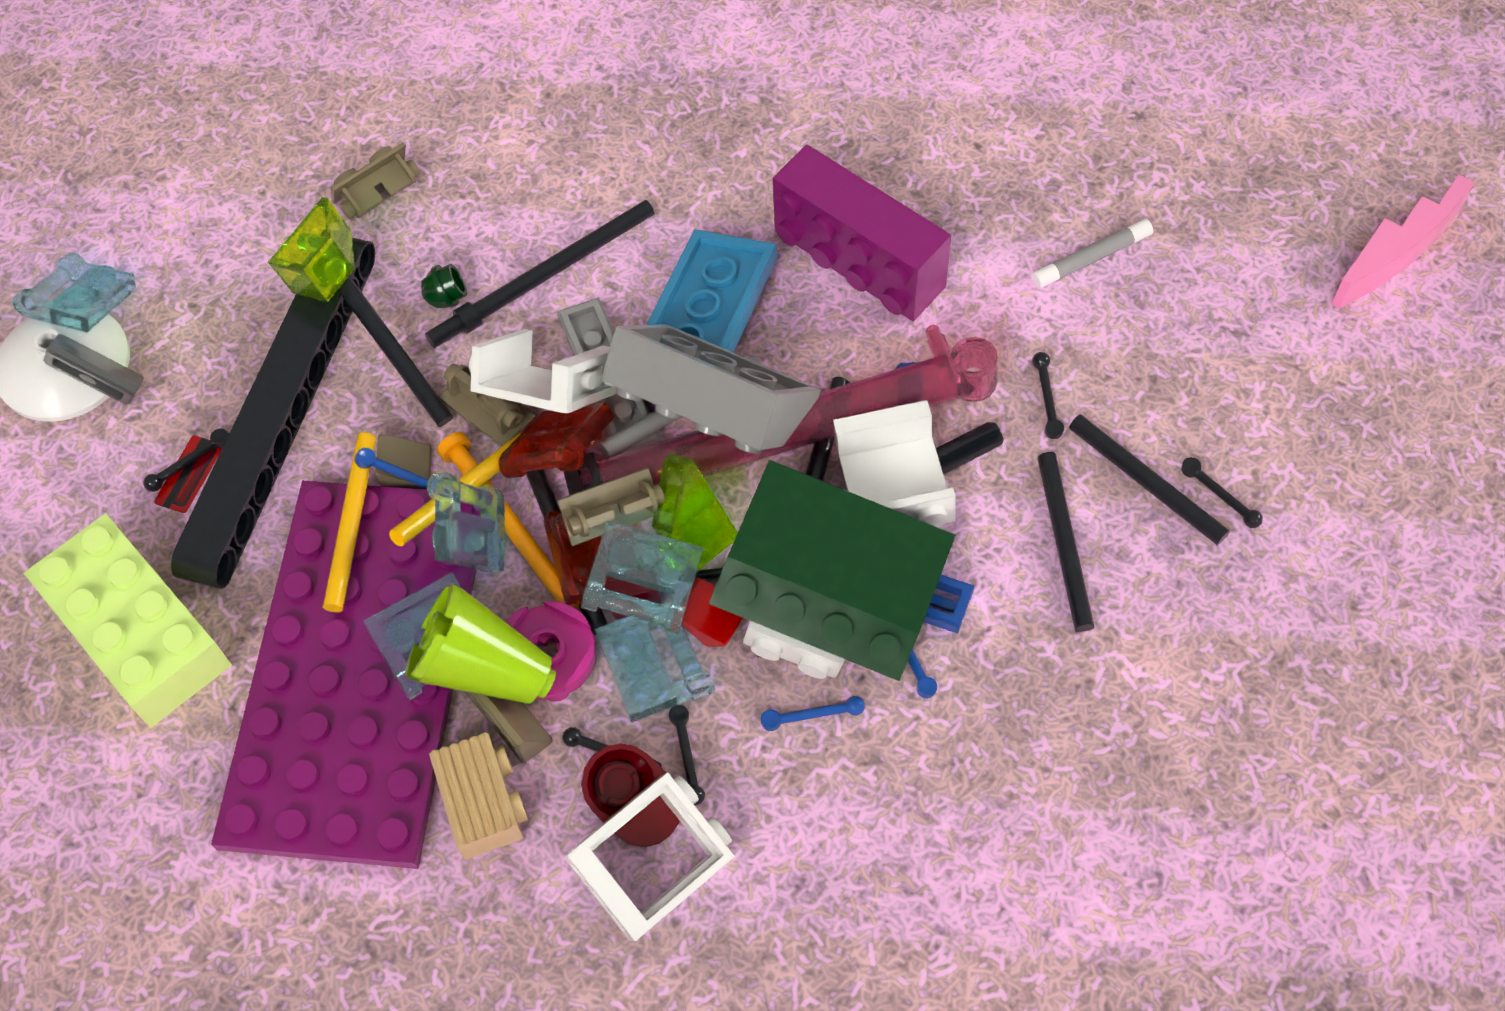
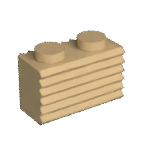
[429,733,528,860]

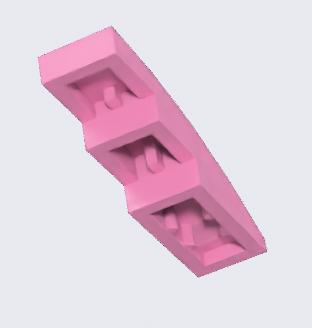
[1332,174,1475,309]

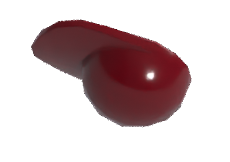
[581,743,680,847]

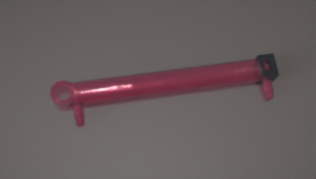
[561,325,998,495]

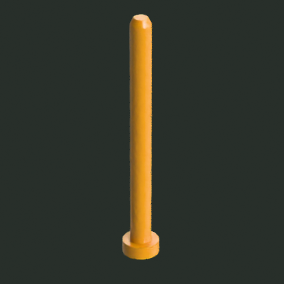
[437,432,579,609]

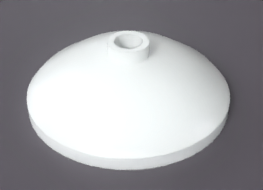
[0,304,130,422]

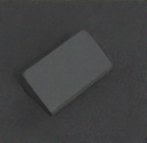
[43,334,144,405]

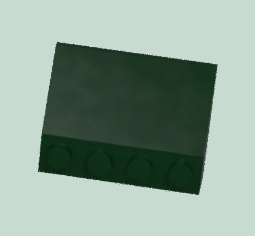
[709,460,956,681]

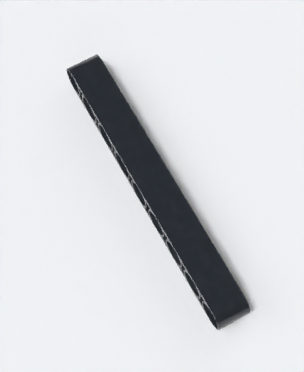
[171,233,375,589]

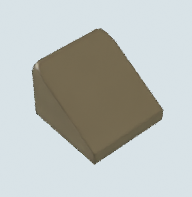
[375,435,432,489]

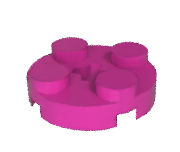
[506,601,597,702]

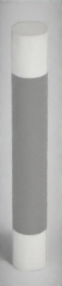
[1031,219,1153,289]

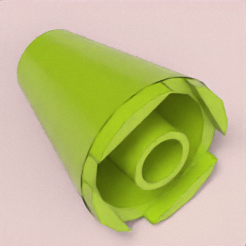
[405,584,556,704]

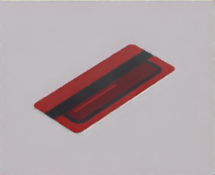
[154,435,222,513]

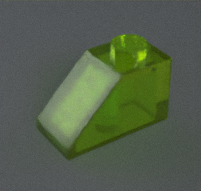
[268,197,355,302]
[652,453,738,572]

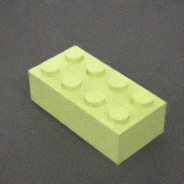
[23,513,232,728]

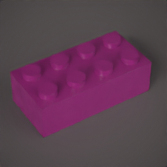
[772,144,951,322]

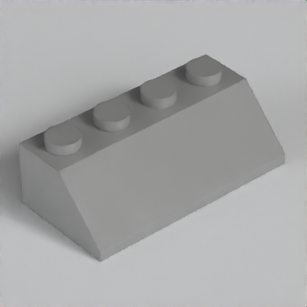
[601,324,821,454]

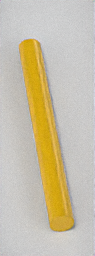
[323,432,376,612]
[389,433,531,546]

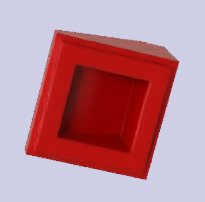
[672,578,743,647]

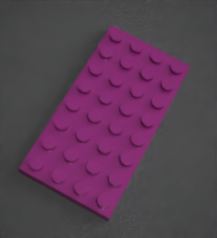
[211,480,488,869]

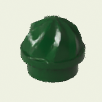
[421,264,467,308]

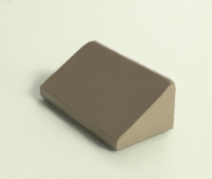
[465,692,553,763]

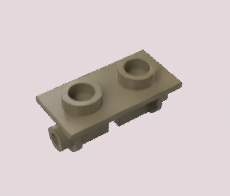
[331,142,420,219]
[439,364,536,446]
[557,468,665,546]

